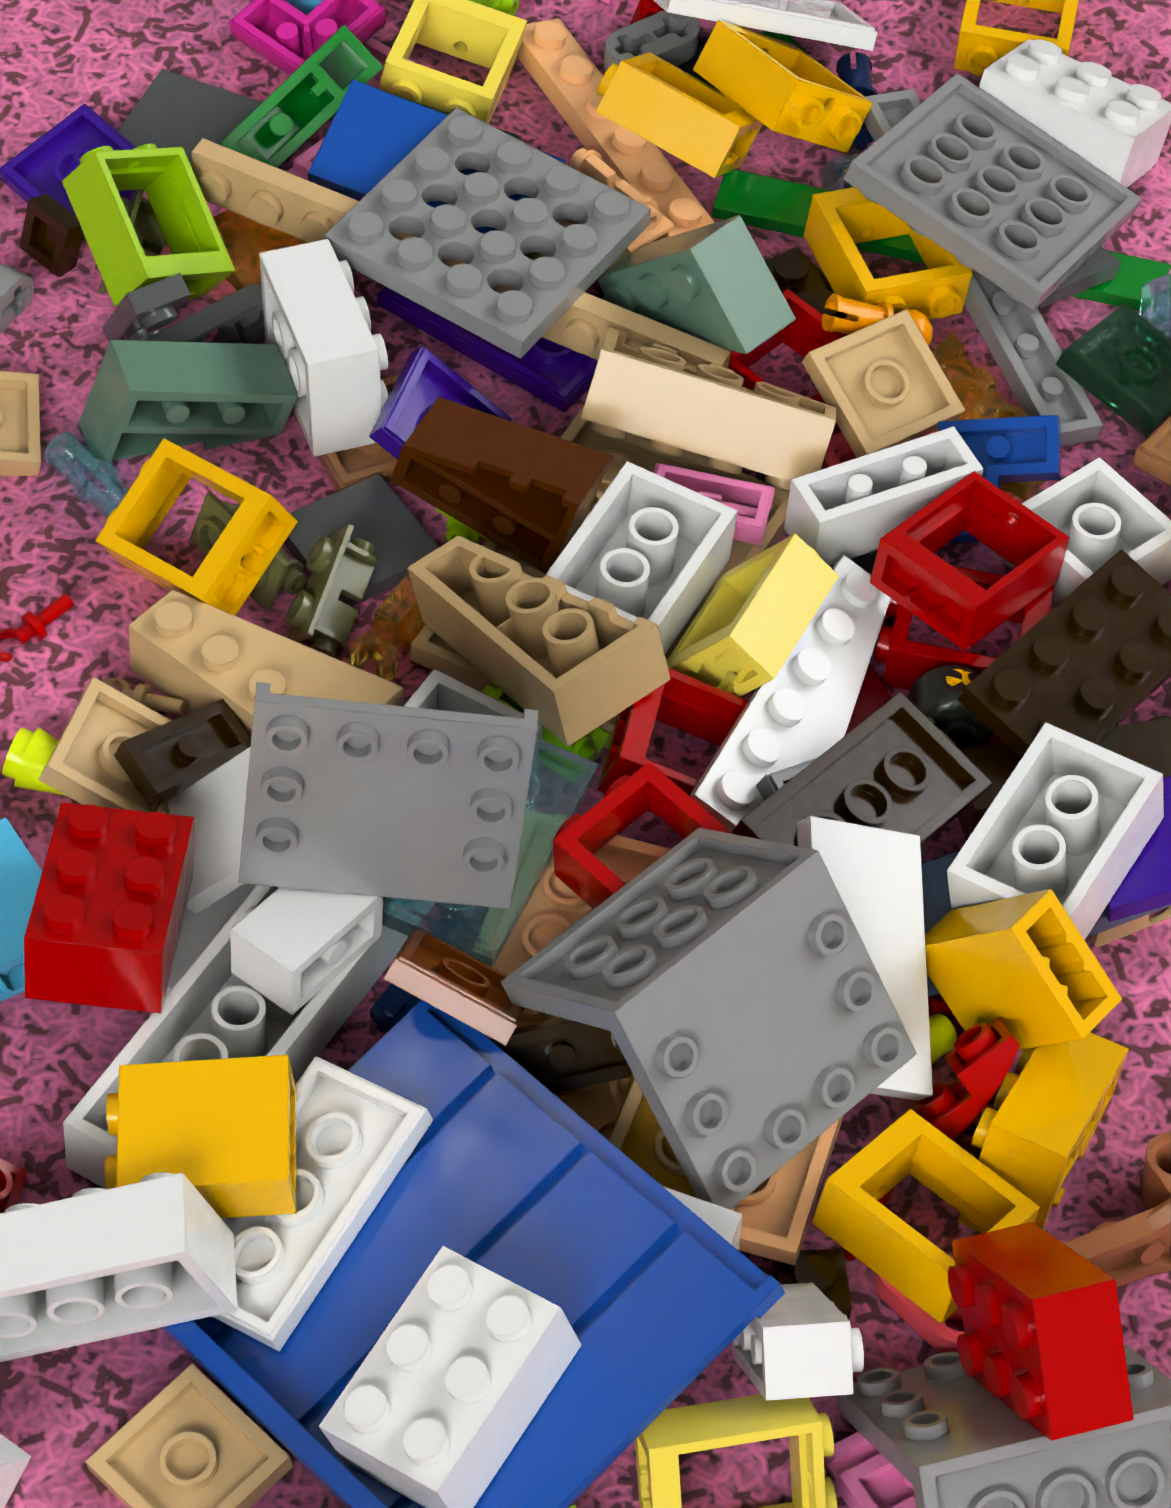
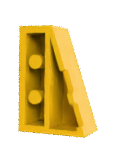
[958,1032,1129,1233]

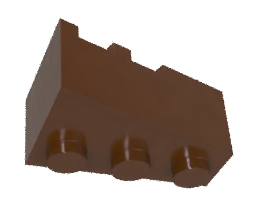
[390,397,613,573]

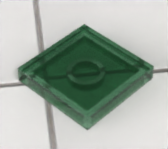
[1055,303,1171,437]

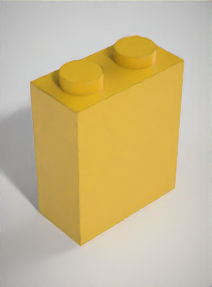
[925,889,1122,1050]
[105,1055,296,1218]

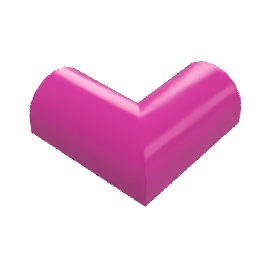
[228,0,387,75]

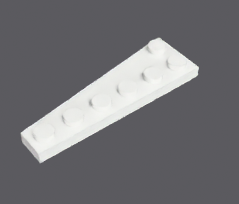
[690,554,891,832]

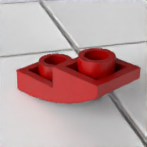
[914,1017,1020,1140]

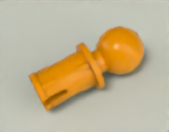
[822,293,933,346]

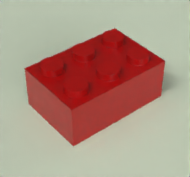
[24,802,194,1014]
[948,1222,1134,1441]

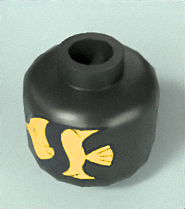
[908,665,993,749]

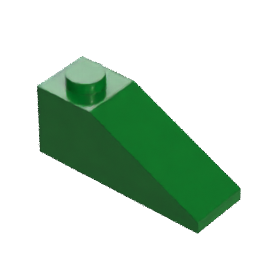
[220,25,383,168]

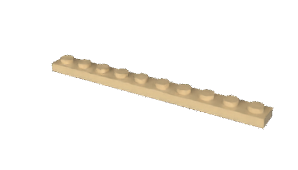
[191,138,731,370]

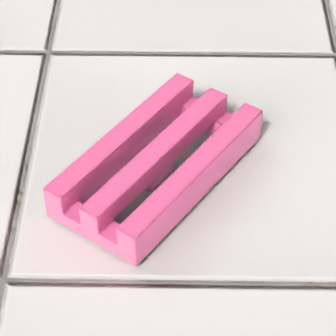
[654,463,775,546]

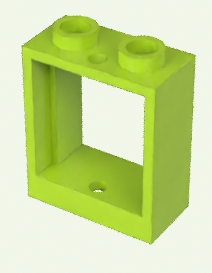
[62,144,235,307]

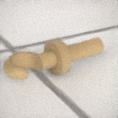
[102,678,187,716]

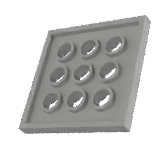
[843,73,1142,310]
[324,108,651,359]

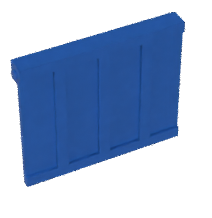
[160,1000,785,1508]

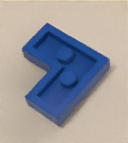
[938,415,1062,543]

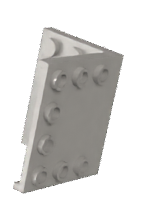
[238,682,538,909]
[501,828,917,1209]
[837,1343,1171,1508]

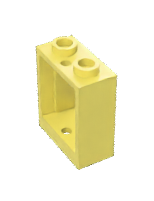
[378,0,527,124]
[666,533,839,697]
[635,1394,838,1508]

